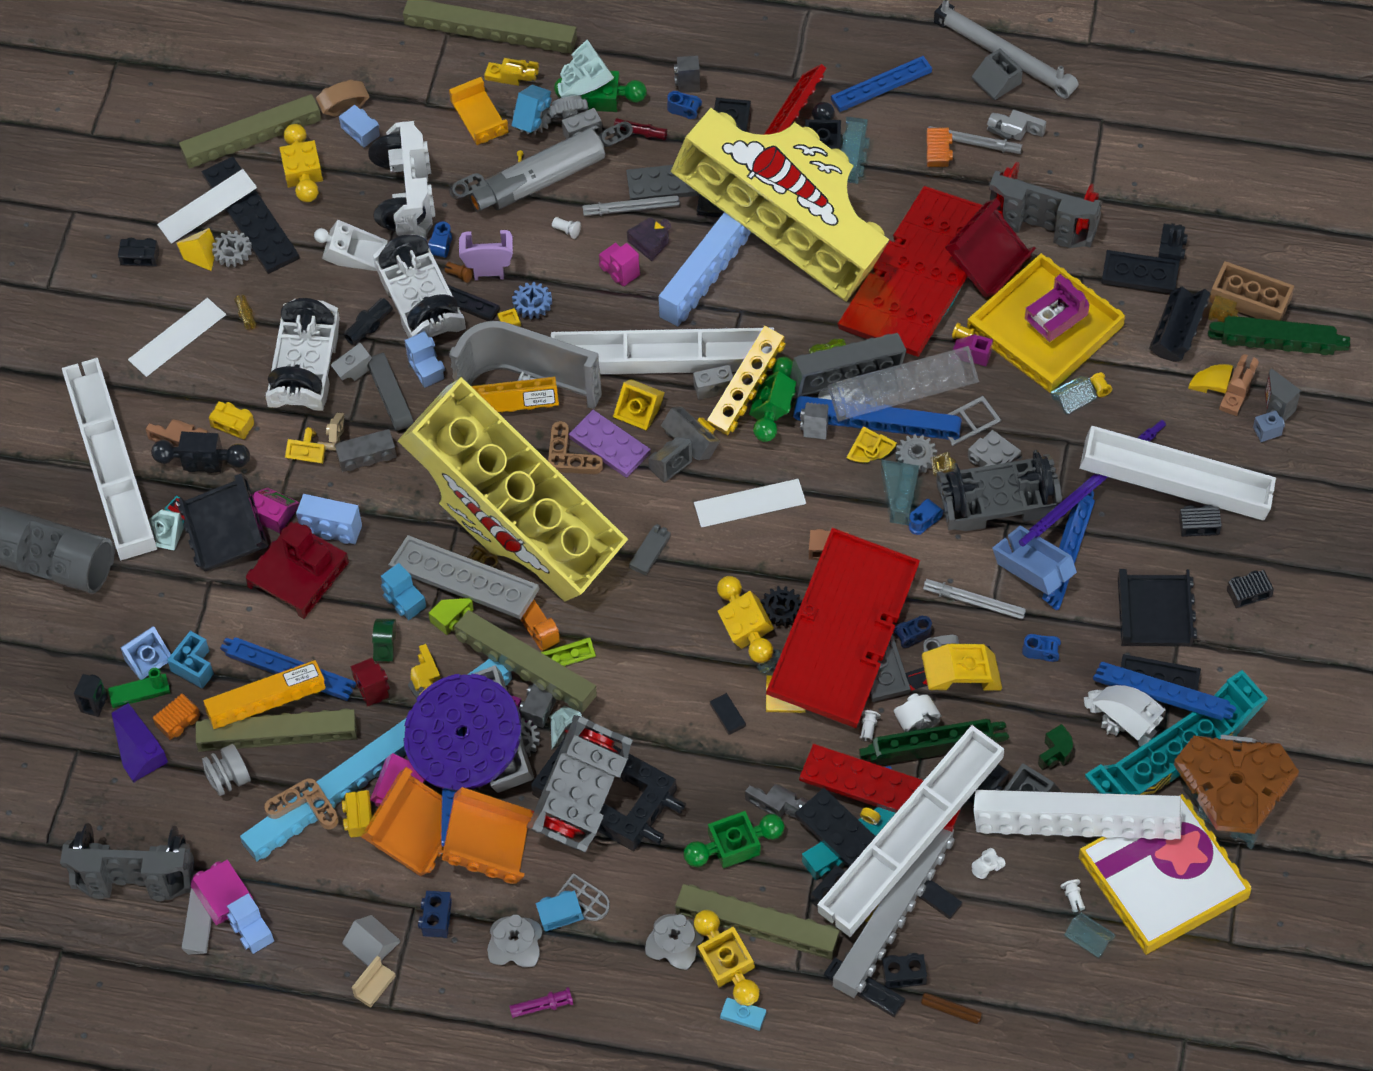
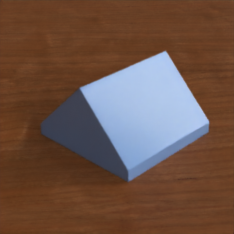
[120,626,171,680]

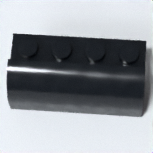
[1149,286,1210,362]

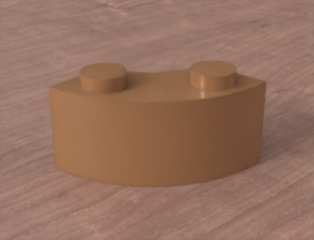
[316,80,369,117]

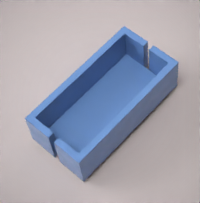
[992,526,1077,595]

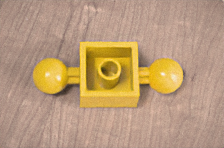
[279,124,323,202]
[717,576,774,663]
[694,910,759,1006]

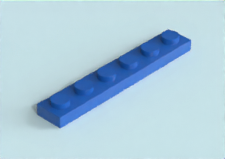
[831,56,932,112]

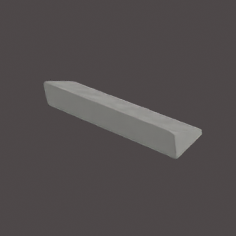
[182,874,212,955]

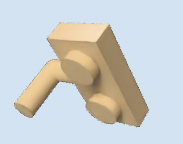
[317,413,344,451]

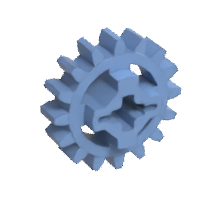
[512,282,552,319]

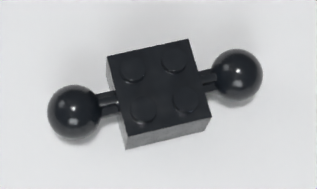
[805,102,841,150]
[151,431,250,473]

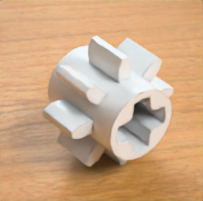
[1084,690,1103,713]
[1101,714,1125,736]

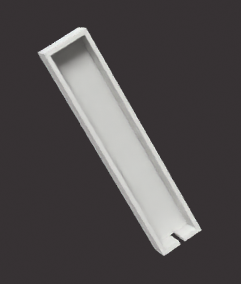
[1079,426,1276,520]
[974,790,1182,840]

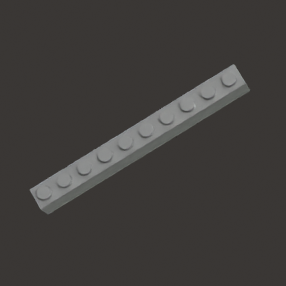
[832,829,955,998]

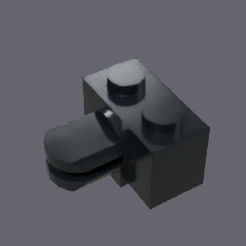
[1158,223,1188,264]

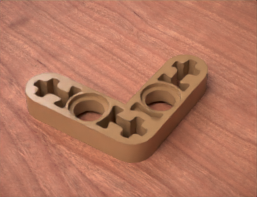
[548,421,603,474]
[264,779,338,829]

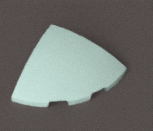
[558,40,614,98]

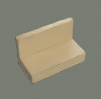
[352,956,396,1008]

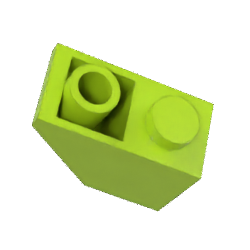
[429,598,474,635]

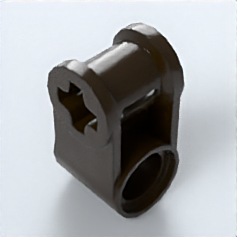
[465,544,500,570]

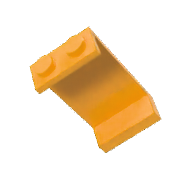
[449,77,509,145]

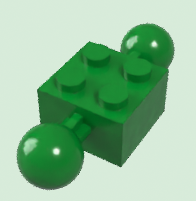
[554,71,647,112]
[749,357,796,442]
[683,811,785,869]

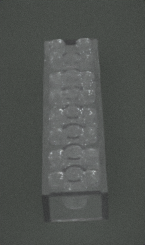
[827,346,979,422]

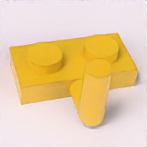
[285,427,326,464]

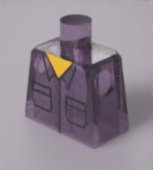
[627,218,671,261]

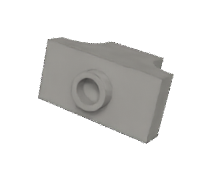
[331,343,372,381]

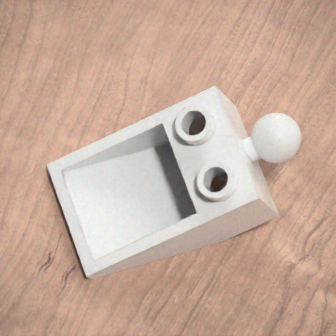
[314,220,387,271]

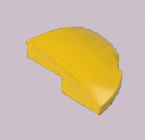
[1188,364,1233,393]
[846,426,897,463]

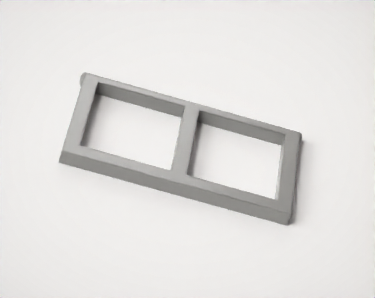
[948,396,1001,446]

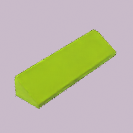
[521,637,596,679]

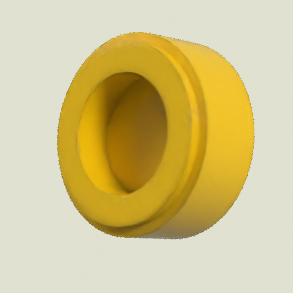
[860,808,881,825]

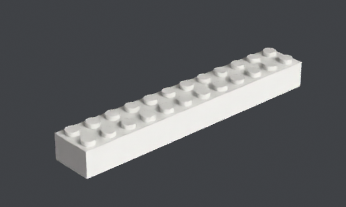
[551,328,774,374]
[62,358,157,561]
[818,725,1004,937]

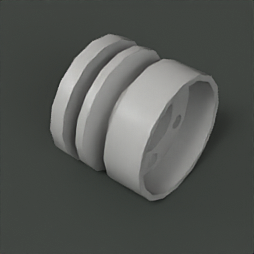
[202,744,251,796]

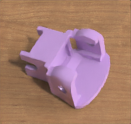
[459,230,513,280]

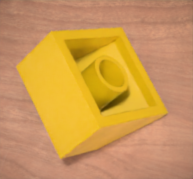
[613,379,665,430]

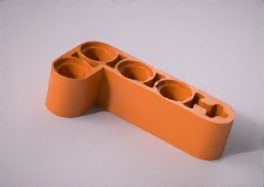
[520,599,560,652]

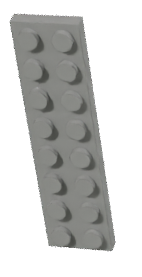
[388,535,540,619]

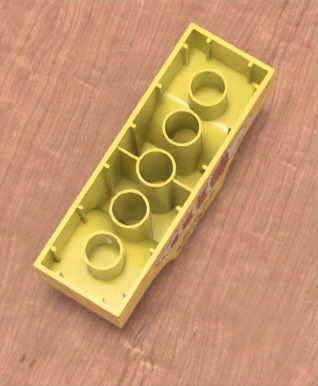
[671,108,889,302]
[398,377,628,602]

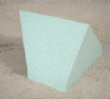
[149,509,184,550]
[549,706,582,750]

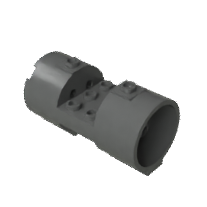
[0,506,115,594]

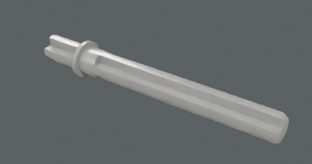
[928,126,1022,154]
[582,196,680,216]
[923,579,1026,619]

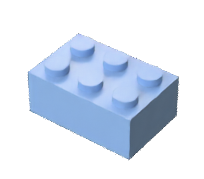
[296,494,362,544]

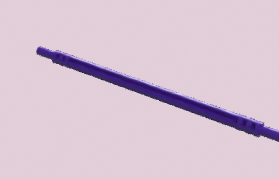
[1019,420,1166,547]

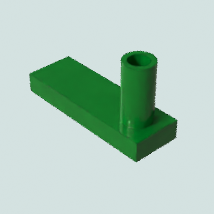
[108,668,171,708]

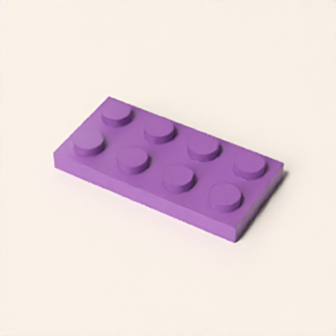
[569,410,651,478]

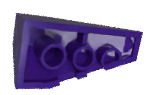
[111,703,168,783]

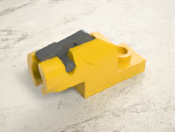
[408,644,441,699]

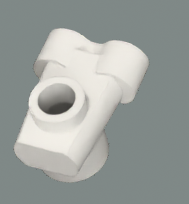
[972,848,1005,879]

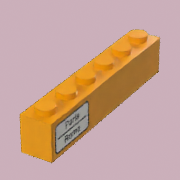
[471,377,559,412]
[203,660,326,729]

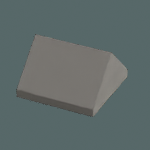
[342,915,400,967]

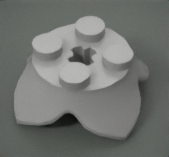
[645,914,704,970]
[487,915,542,967]

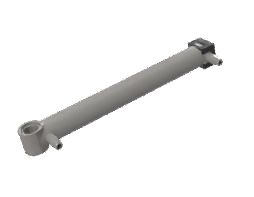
[934,0,1079,99]

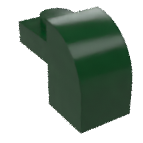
[372,619,396,661]
[1038,724,1073,770]

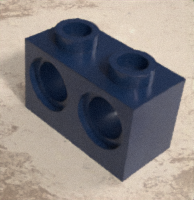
[418,890,452,938]

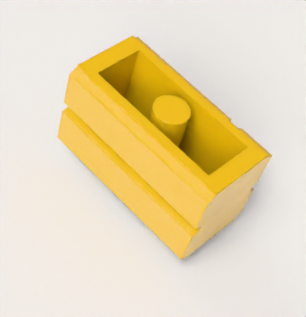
[209,402,254,440]
[342,790,372,838]

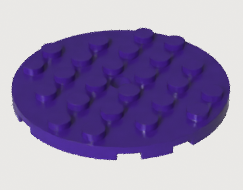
[403,673,522,791]

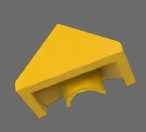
[176,228,216,271]

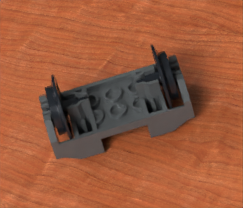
[936,450,1062,531]
[60,823,194,901]

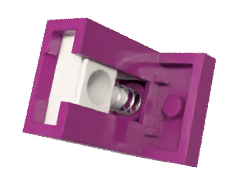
[1025,274,1090,342]

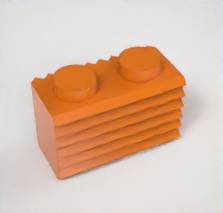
[927,128,953,167]
[153,693,200,740]

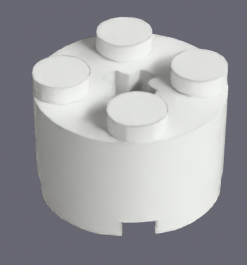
[894,693,941,732]

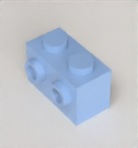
[339,105,380,147]

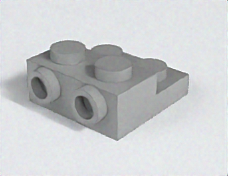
[968,430,1021,467]

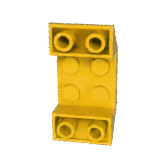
[922,644,1002,691]

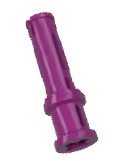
[509,987,573,1018]

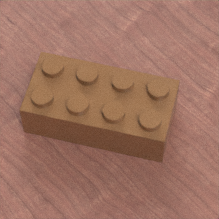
[1209,261,1294,321]

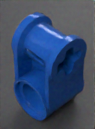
[667,91,702,119]
[428,222,452,258]
[909,499,944,535]
[1022,634,1061,662]

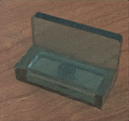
[1050,376,1097,414]
[1064,913,1115,958]

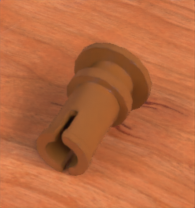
[445,262,474,283]

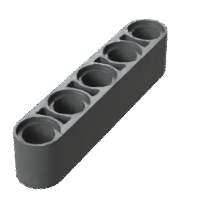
[367,352,414,431]

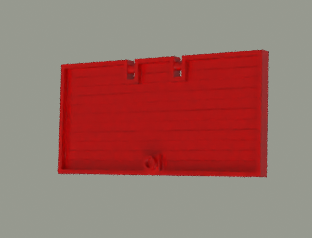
[838,186,1004,357]
[766,528,920,728]

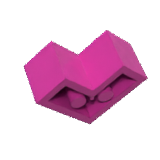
[599,242,640,287]

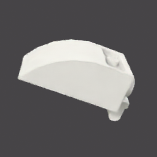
[1092,685,1165,746]

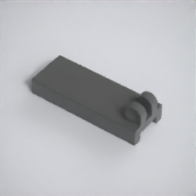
[629,524,671,576]

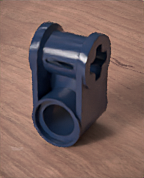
[894,615,932,648]

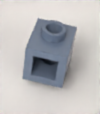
[1253,411,1285,442]

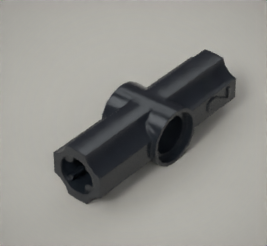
[343,298,393,345]

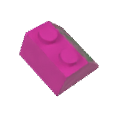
[253,488,300,533]

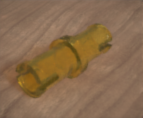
[235,295,256,330]

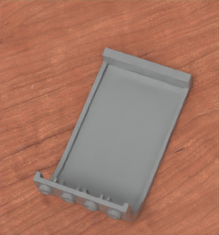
[449,321,602,409]

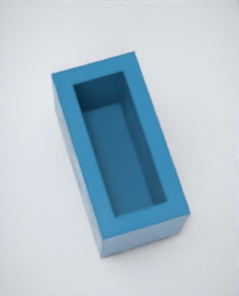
[536,890,584,932]

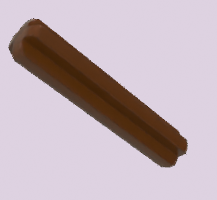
[921,993,982,1024]

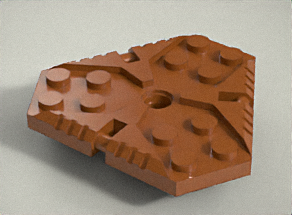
[1174,736,1299,834]

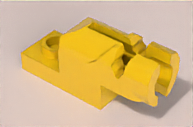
[484,58,539,86]

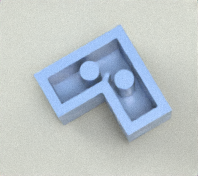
[405,331,445,388]
[227,893,274,954]

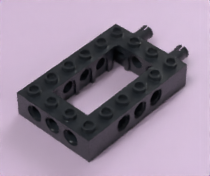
[531,736,686,852]

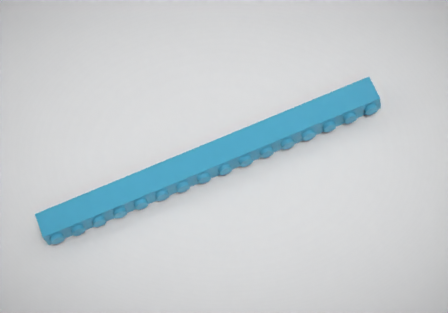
[240,659,512,861]

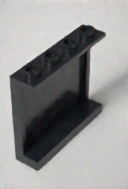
[178,473,268,572]
[1117,569,1197,647]

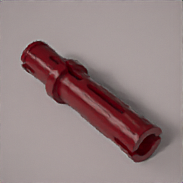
[614,118,668,140]

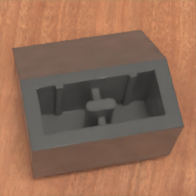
[972,48,1023,100]

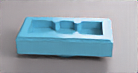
[720,997,766,1031]

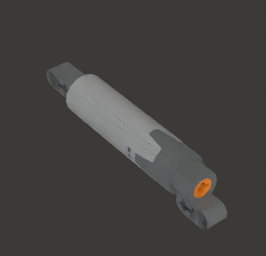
[449,121,633,212]

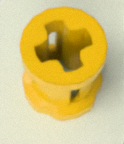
[952,323,975,339]
[1089,372,1112,397]

